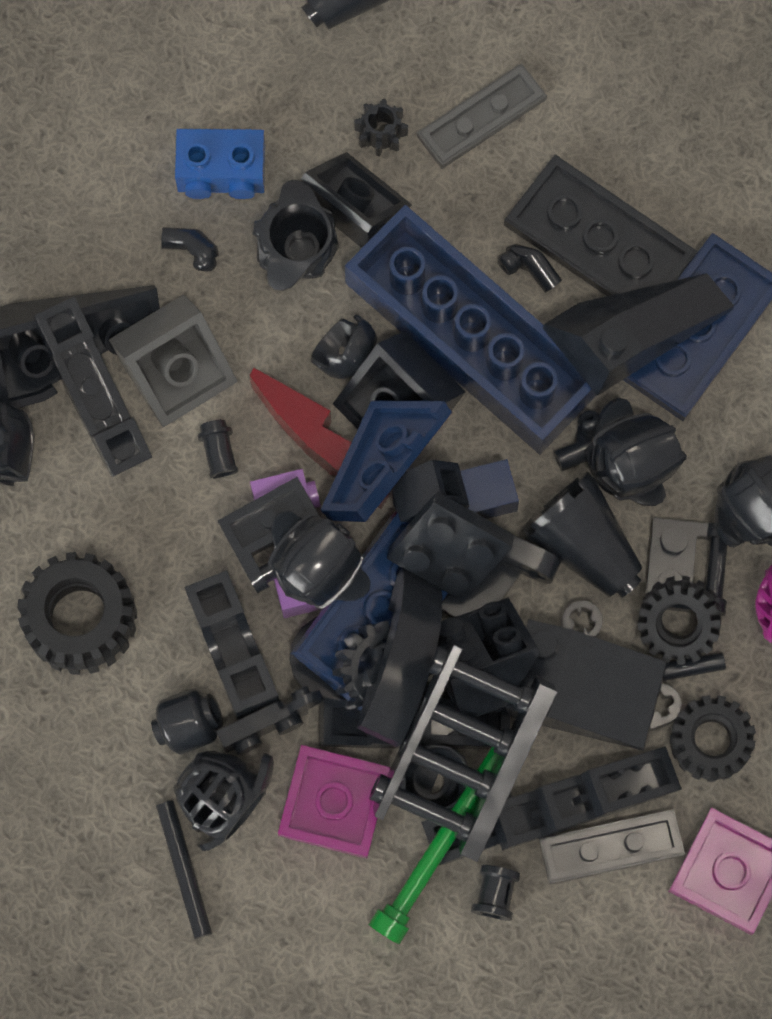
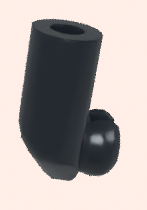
[161,227,219,272]
[498,244,562,293]
[553,411,600,472]

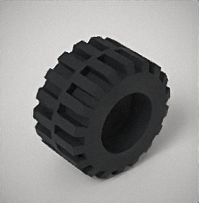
[17,552,137,675]

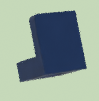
[461,459,519,519]

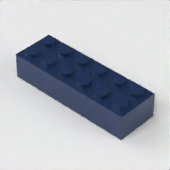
[345,205,597,455]

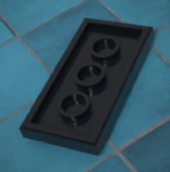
[504,154,698,296]

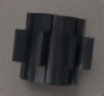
[354,99,408,157]

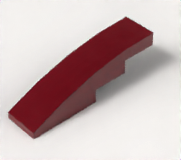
[249,368,390,509]

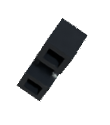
[184,570,279,721]

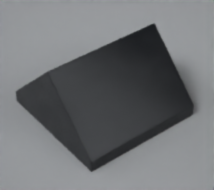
[301,152,412,248]

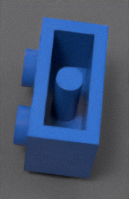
[175,129,266,199]

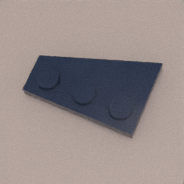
[321,401,452,522]

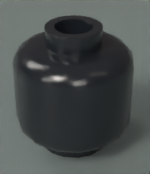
[151,688,223,755]

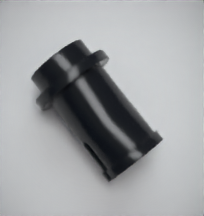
[197,419,238,479]

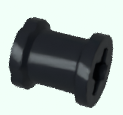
[471,865,520,921]

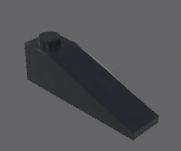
[543,273,734,396]
[0,285,160,409]

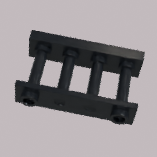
[369,638,557,862]

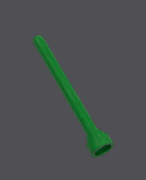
[368,747,498,945]

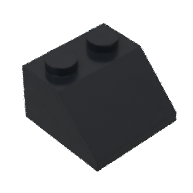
[333,331,466,429]

